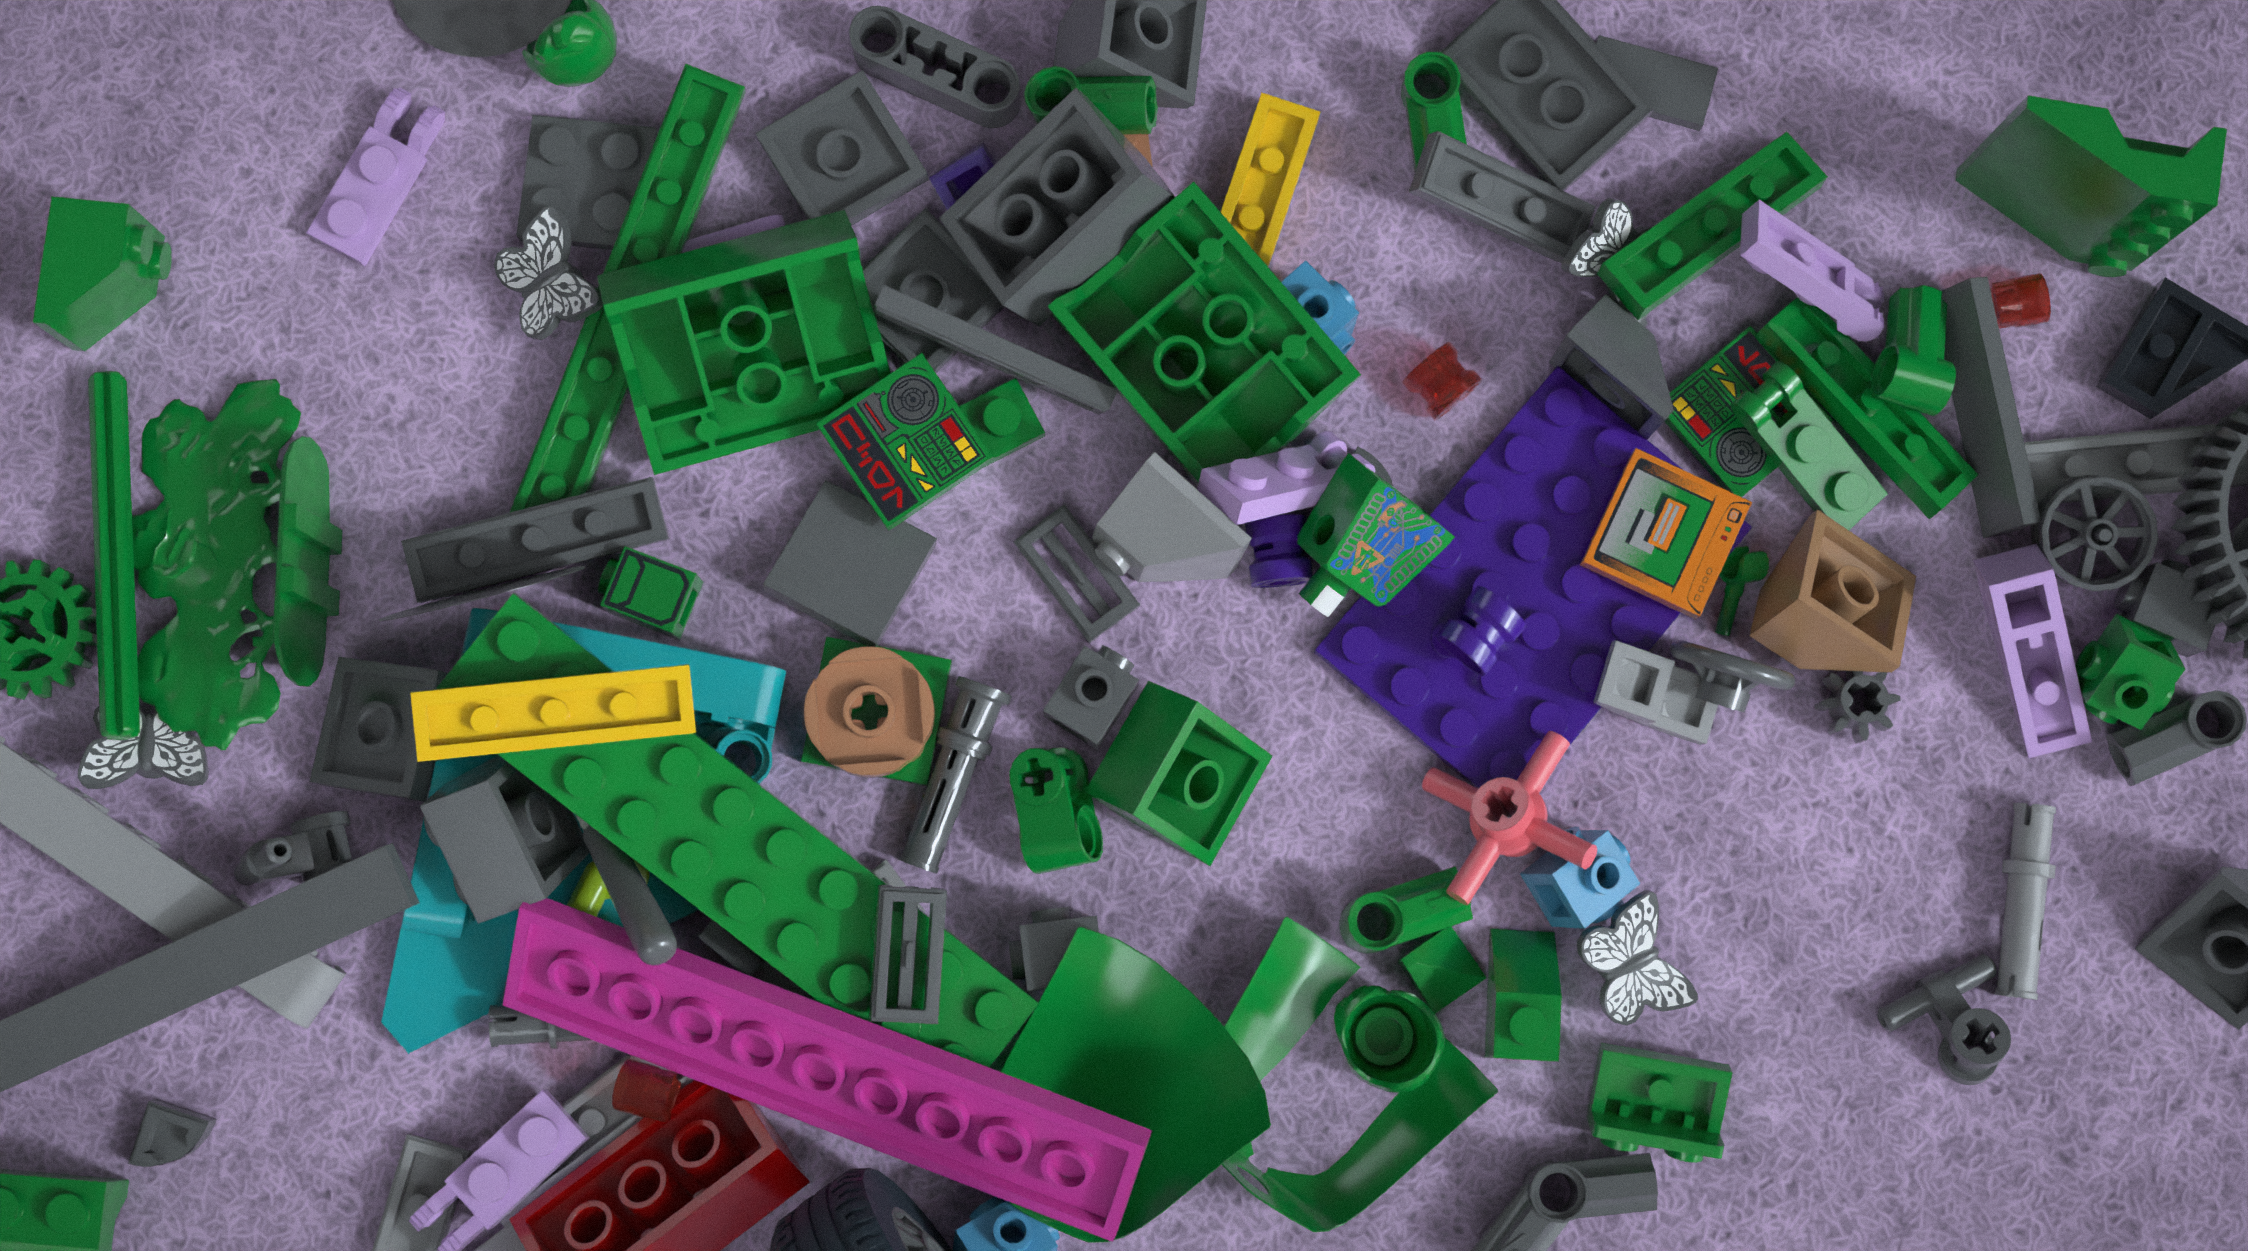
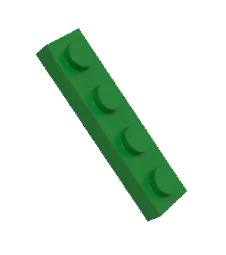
[1597,131,1828,320]
[1756,297,1979,519]

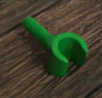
[1714,546,1769,636]

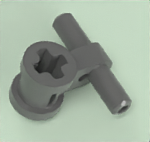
[234,811,352,886]
[1877,954,2011,1085]

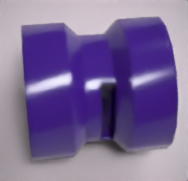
[1245,514,1313,588]
[1435,586,1527,677]

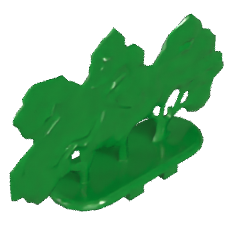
[132,379,343,751]

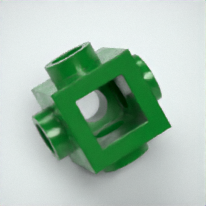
[2075,614,2186,730]

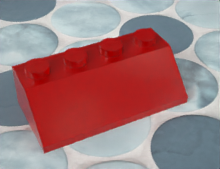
[509,1080,810,1251]

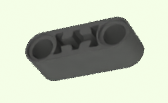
[849,6,1021,128]

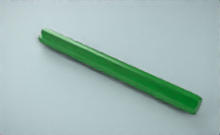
[88,371,140,740]

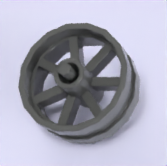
[2030,475,2158,591]

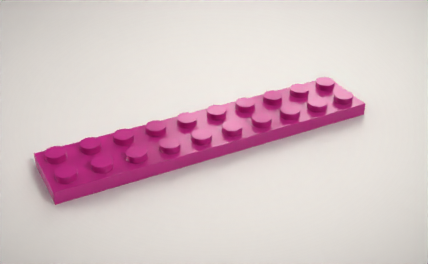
[503,898,1152,1242]

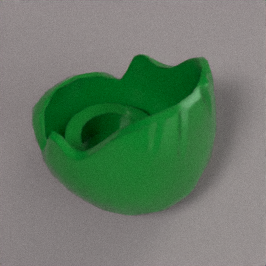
[522,0,617,87]
[1334,985,1445,1093]

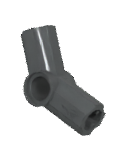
[1471,1153,1658,1251]

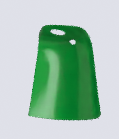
[1222,917,1498,1232]
[1000,927,1271,1243]

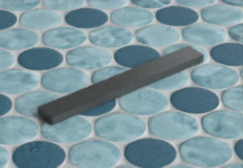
[0,843,420,1092]

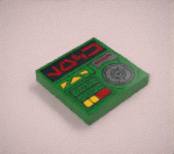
[1664,326,1834,497]
[816,353,994,531]

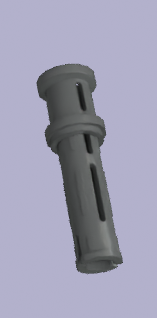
[898,676,1012,874]

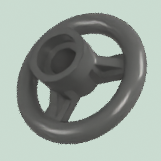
[1670,640,1796,713]

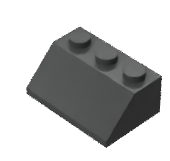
[939,88,1175,326]

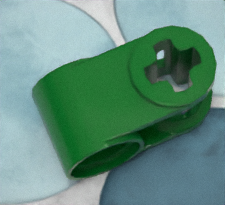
[1009,747,1103,874]

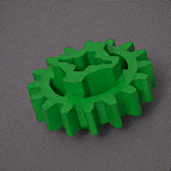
[0,559,97,700]

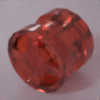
[1402,342,1483,421]

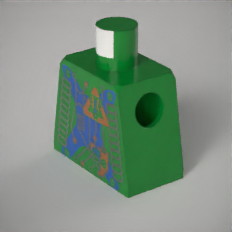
[1297,453,1455,617]

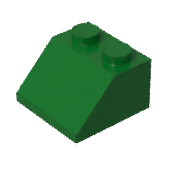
[33,196,172,351]
[1085,681,1273,866]

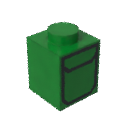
[598,546,704,641]

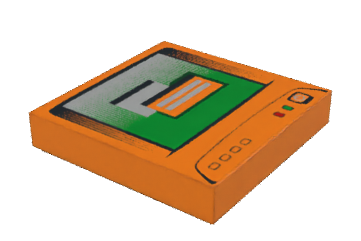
[1580,448,1752,620]

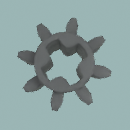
[1814,671,1901,744]

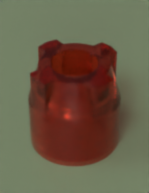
[1990,273,2051,329]
[612,1059,681,1123]

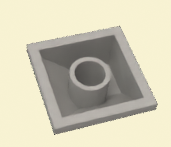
[1091,452,1252,582]

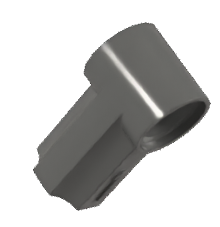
[2105,690,2247,786]

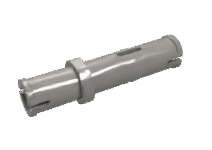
[1995,803,2056,1000]

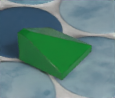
[1397,927,1487,1013]

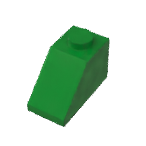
[1484,929,1562,1062]

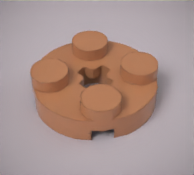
[804,647,935,778]

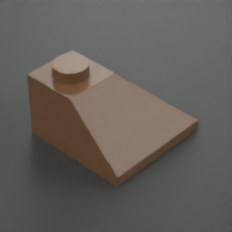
[1749,509,1917,673]

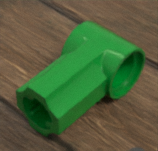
[1401,52,1467,171]
[1024,66,1158,135]
[1870,285,1956,416]
[1339,866,1473,954]

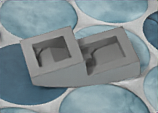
[1594,641,1718,745]

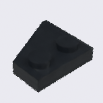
[2096,277,2248,419]

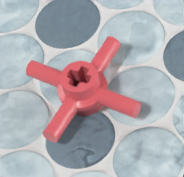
[1422,731,1597,905]

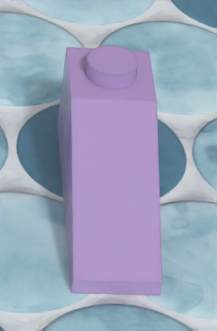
[1973,544,2092,758]

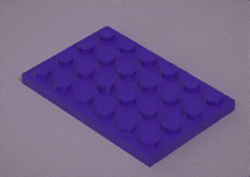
[1314,366,1753,788]

